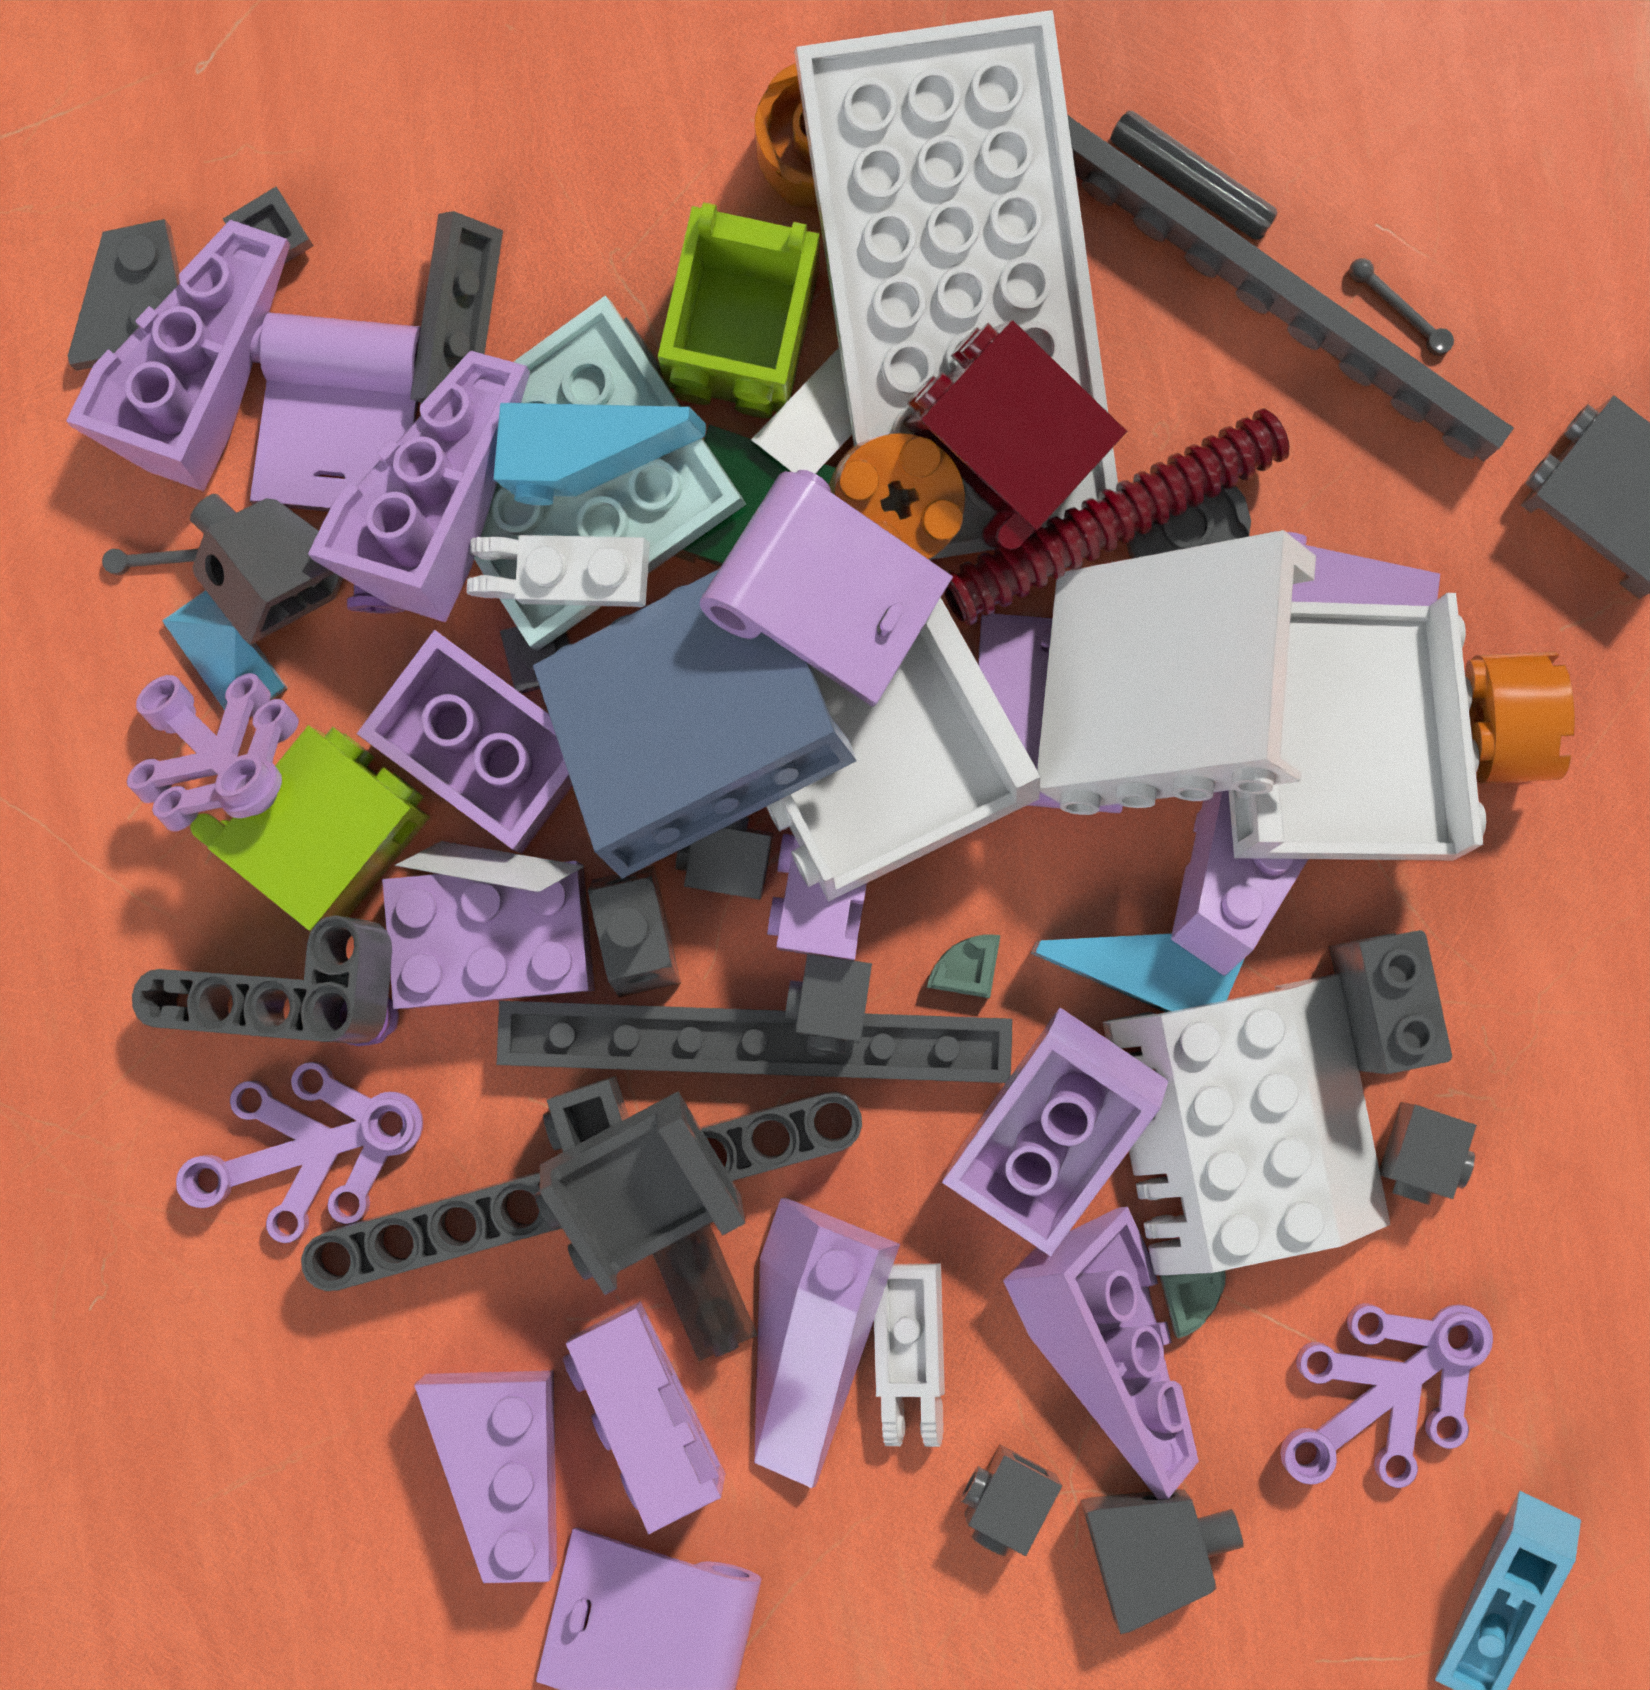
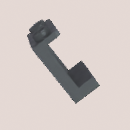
[1521,395,1650,599]
[1329,930,1452,1074]
[535,1091,745,1295]

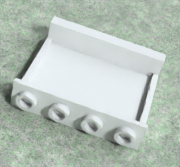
[1037,530,1316,815]
[1228,593,1486,861]
[766,597,1041,902]

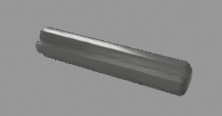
[1110,110,1278,240]

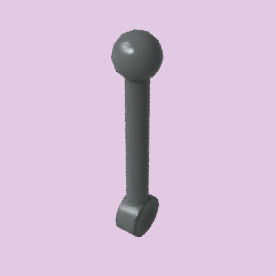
[1349,258,1454,356]
[102,549,198,575]

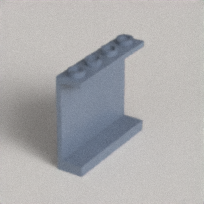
[533,569,857,878]

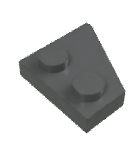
[68,219,180,371]

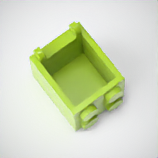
[658,202,819,418]
[190,725,430,931]

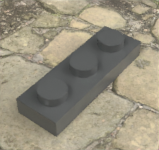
[410,211,503,403]

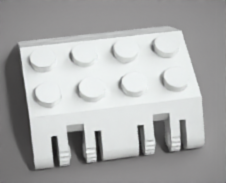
[1103,974,1390,1275]

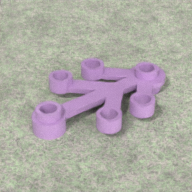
[127,673,299,831]
[176,1062,423,1243]
[1281,1303,1493,1488]

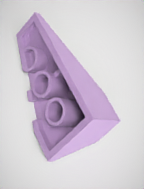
[66,220,290,491]
[308,351,530,622]
[754,1197,900,1488]
[1003,1207,1199,1499]

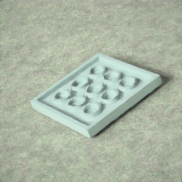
[474,295,746,651]

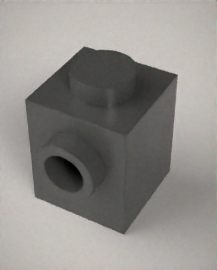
[675,816,773,900]
[785,954,872,1054]
[543,1076,629,1152]
[1379,1102,1477,1205]
[961,1444,1062,1556]

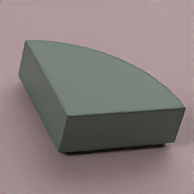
[926,934,1001,998]
[1159,1270,1226,1338]

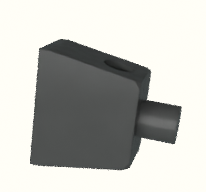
[190,494,344,645]
[588,866,681,997]
[1081,1489,1244,1634]

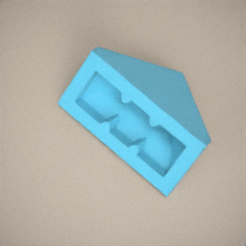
[162,590,288,710]

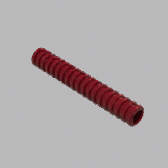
[944,408,1290,625]

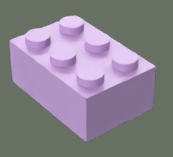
[356,630,573,854]
[382,861,595,1009]
[942,1007,1168,1256]

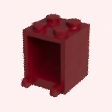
[903,320,1128,549]

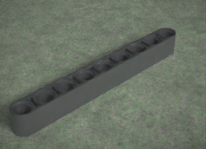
[301,1091,862,1291]

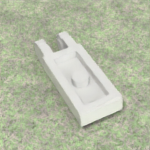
[466,535,650,607]
[874,1263,945,1447]

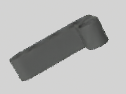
[132,916,392,1044]

